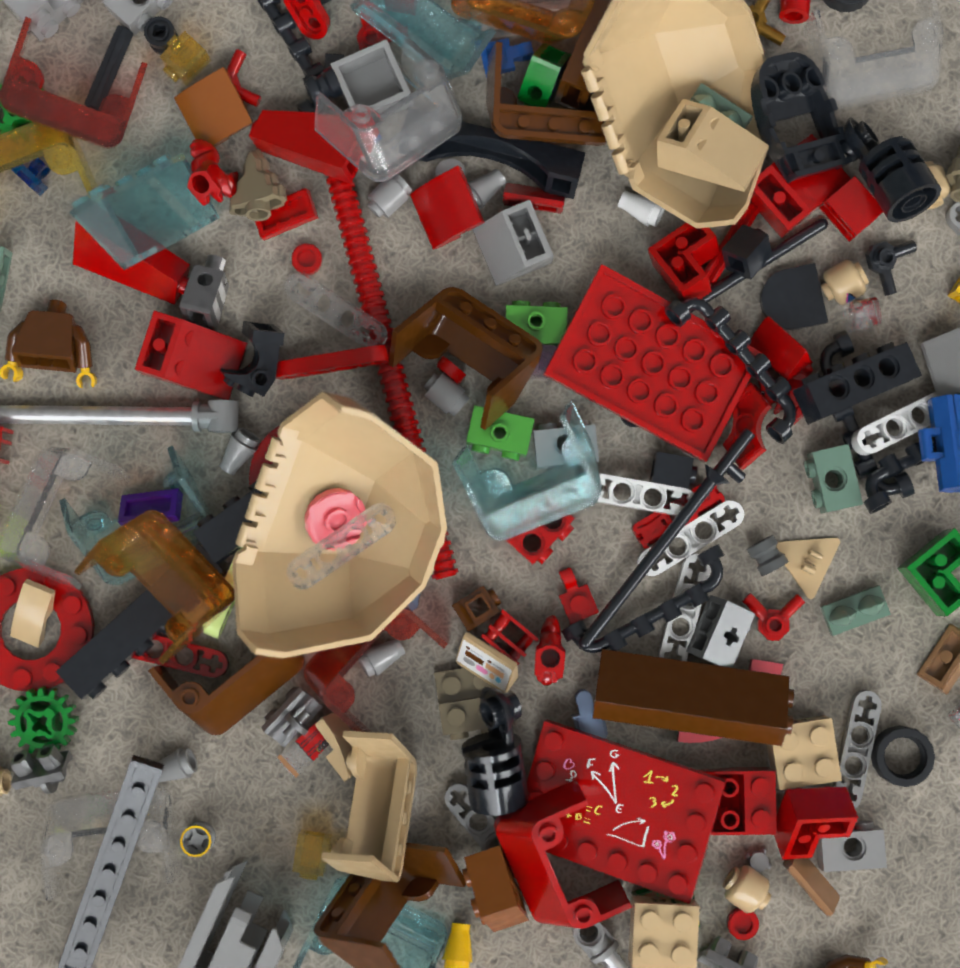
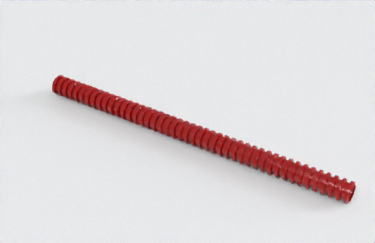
[324,174,459,580]

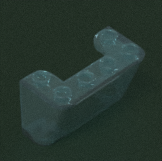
[69,153,220,270]

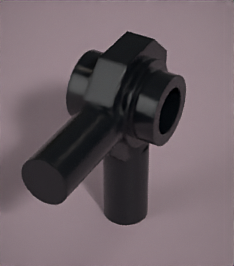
[865,240,917,296]

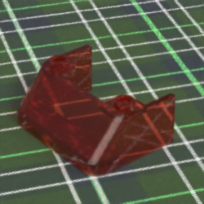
[0,16,148,149]
[304,606,449,732]

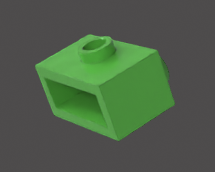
[505,301,568,348]
[466,405,535,461]

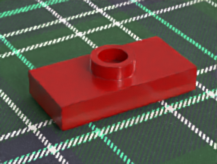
[255,188,319,241]

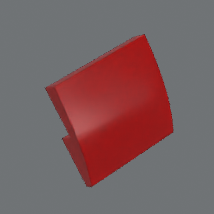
[410,165,485,250]

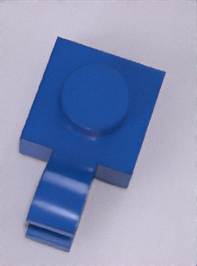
[479,38,534,78]

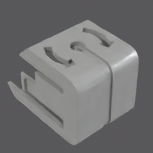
[178,860,294,968]

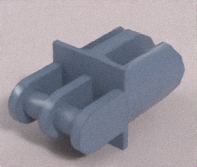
[571,689,608,739]

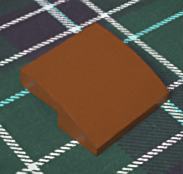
[174,67,254,147]

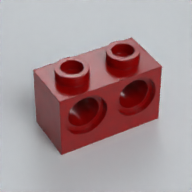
[505,494,575,565]

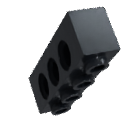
[793,342,922,425]

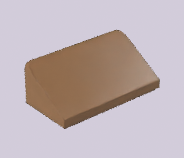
[916,624,960,695]
[783,858,840,916]

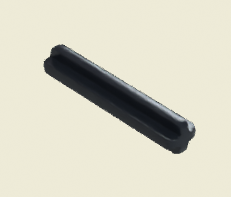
[84,25,133,112]

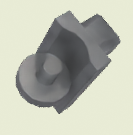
[261,687,323,747]
[10,744,73,794]
[697,936,758,968]

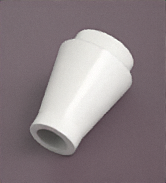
[618,190,665,227]

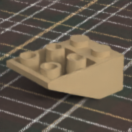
[657,99,769,192]

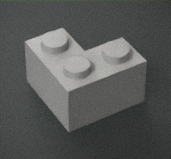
[3,0,84,42]

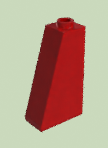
[248,110,378,184]
[73,201,190,305]

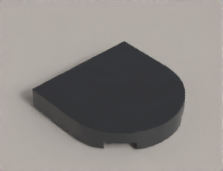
[760,263,828,330]

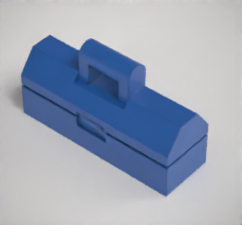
[918,394,960,493]

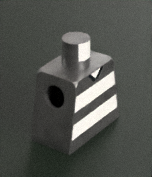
[179,254,229,332]

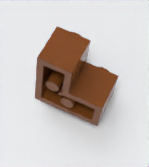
[462,845,529,932]

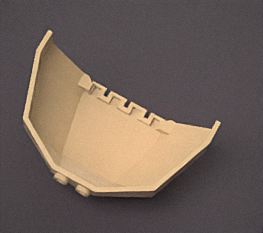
[581,0,767,229]
[232,391,447,658]

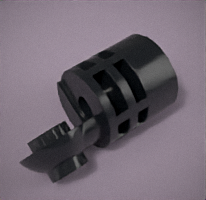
[840,117,942,223]
[461,687,529,816]

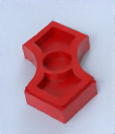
[723,383,772,470]

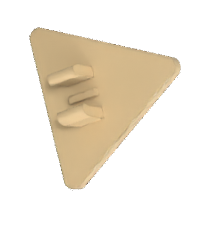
[777,538,840,599]

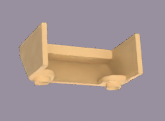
[322,731,417,882]

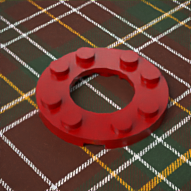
[0,568,95,692]

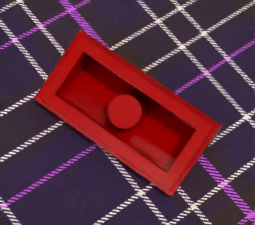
[503,183,565,214]
[749,316,811,381]

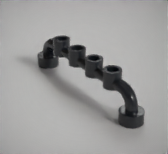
[229,0,328,112]
[664,298,797,444]
[819,330,915,498]
[864,437,937,514]
[561,544,724,653]

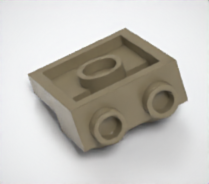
[434,668,494,740]

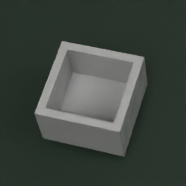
[330,39,413,122]

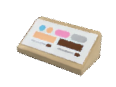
[456,632,518,693]

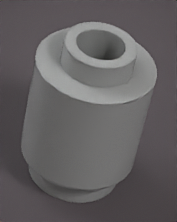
[367,173,412,218]
[424,372,470,417]

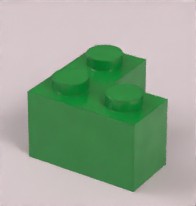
[898,528,960,617]

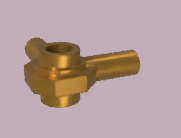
[749,0,786,46]

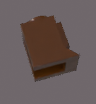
[452,585,502,632]

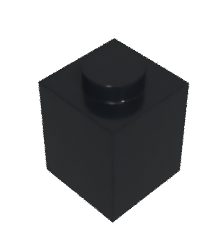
[722,224,772,280]
[649,451,697,489]

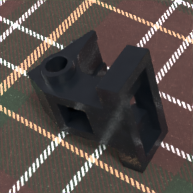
[220,321,285,397]

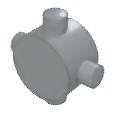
[745,848,771,871]

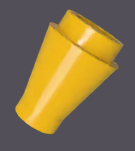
[442,922,473,968]

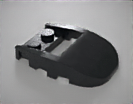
[751,52,852,183]

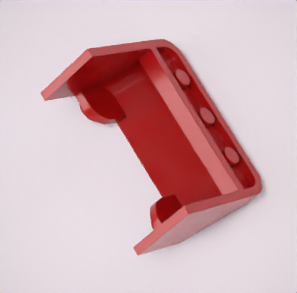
[494,780,632,929]

